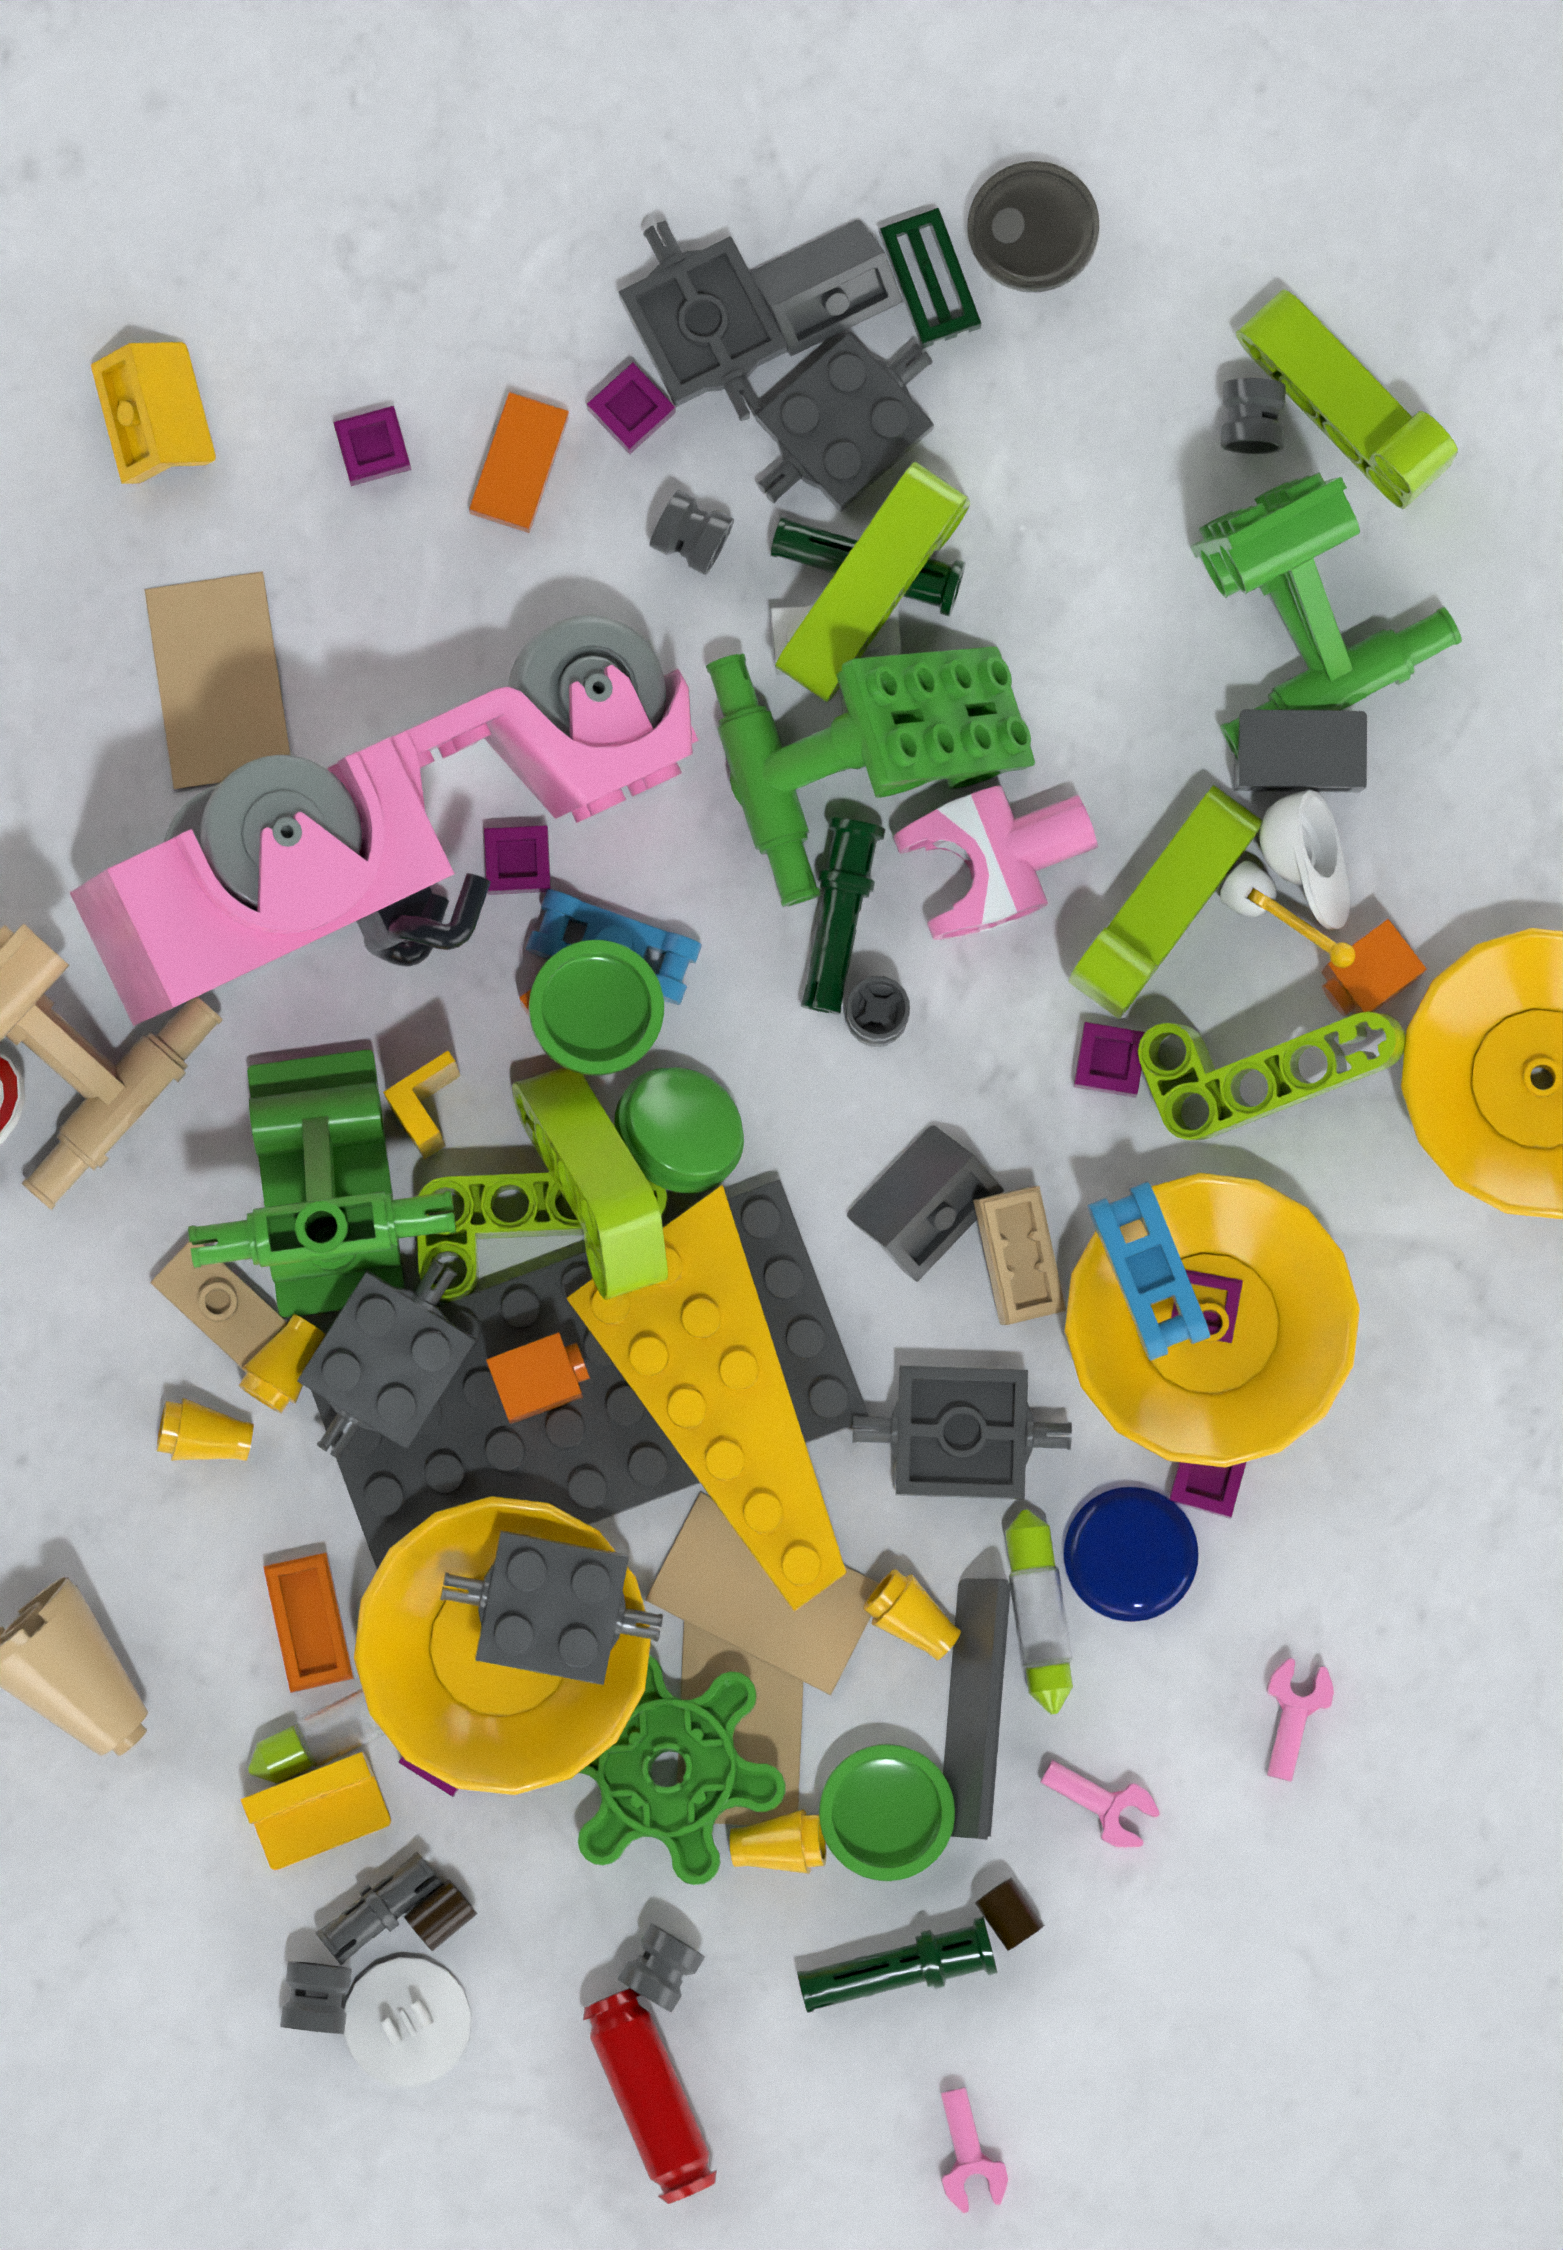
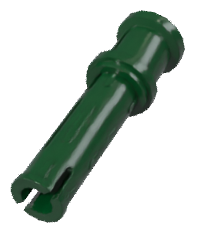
[770,517,966,617]
[801,817,886,1015]
[797,1916,998,2013]

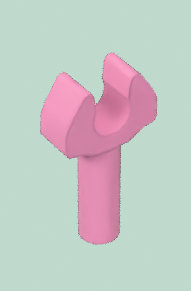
[1266,1658,1334,1782]
[1040,1760,1160,1847]
[941,2087,1008,2213]

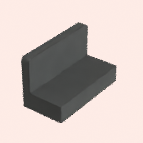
[750,220,903,356]
[1234,709,1367,793]
[847,1125,1005,1282]

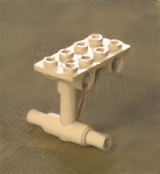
[0,924,223,1210]

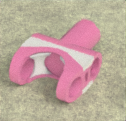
[893,785,1098,940]

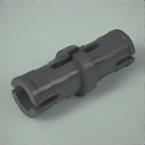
[315,1852,443,1965]

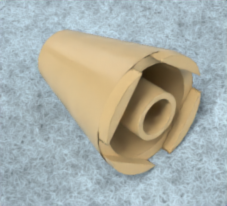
[0,1577,148,1756]

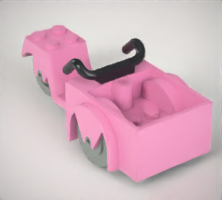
[70,615,699,1026]

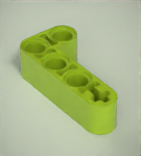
[1236,289,1458,509]
[775,461,970,703]
[1068,785,1263,1019]
[1138,1011,1405,1140]
[512,1067,668,1300]
[417,1172,668,1303]

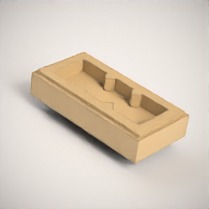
[973,1186,1066,1325]
[150,1242,287,1368]

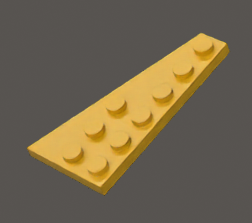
[566,1185,847,1612]

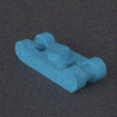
[525,889,702,1005]
[1087,1181,1210,1361]

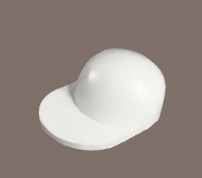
[1259,790,1350,930]

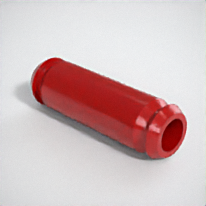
[583,1988,717,2204]

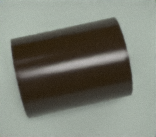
[975,1877,1045,1951]
[404,1879,478,1951]

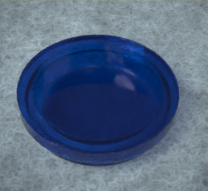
[1063,1487,1199,1622]

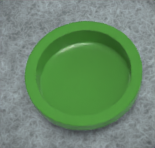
[529,940,664,1076]
[614,1067,744,1193]
[819,1744,955,1881]

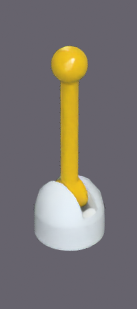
[1220,861,1355,968]

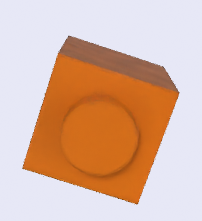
[1321,919,1427,1016]
[486,1332,590,1424]

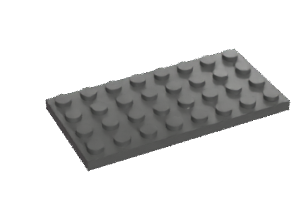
[311,1179,869,1569]

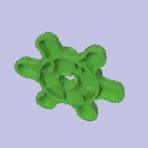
[578,1655,786,1885]

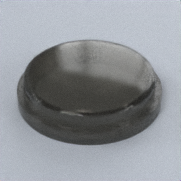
[967,161,1100,292]

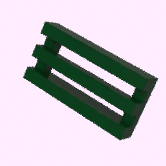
[879,208,982,349]

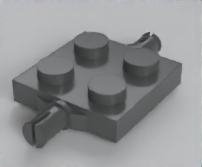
[619,221,788,421]
[756,332,934,512]
[297,1259,476,1459]
[852,1366,1072,1500]
[440,1530,663,1685]

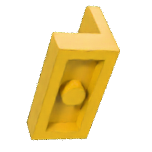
[90,342,216,484]
[383,1051,461,1160]
[240,1752,391,1870]

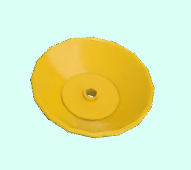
[1401,928,1563,1219]
[1065,1173,1360,1468]
[354,1496,651,1795]

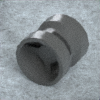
[1221,378,1286,454]
[649,490,734,575]
[846,976,910,1047]
[618,1923,705,2013]
[280,1961,352,2034]

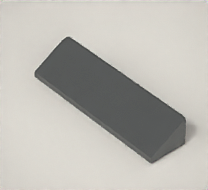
[943,1578,1011,1840]

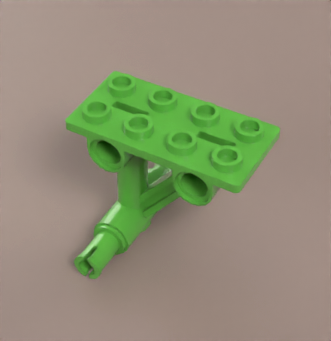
[1190,472,1462,760]
[706,646,1035,907]
[188,1050,456,1318]

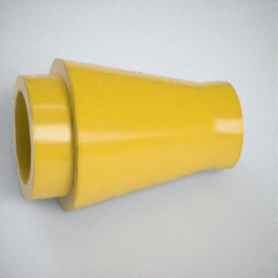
[239,1314,325,1414]
[156,1398,254,1461]
[863,1569,961,1661]
[729,1809,827,1874]

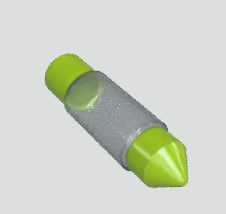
[1005,1509,1073,1715]
[248,1688,385,1784]

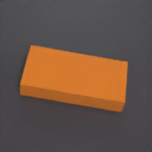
[469,392,569,533]
[263,1553,355,1693]

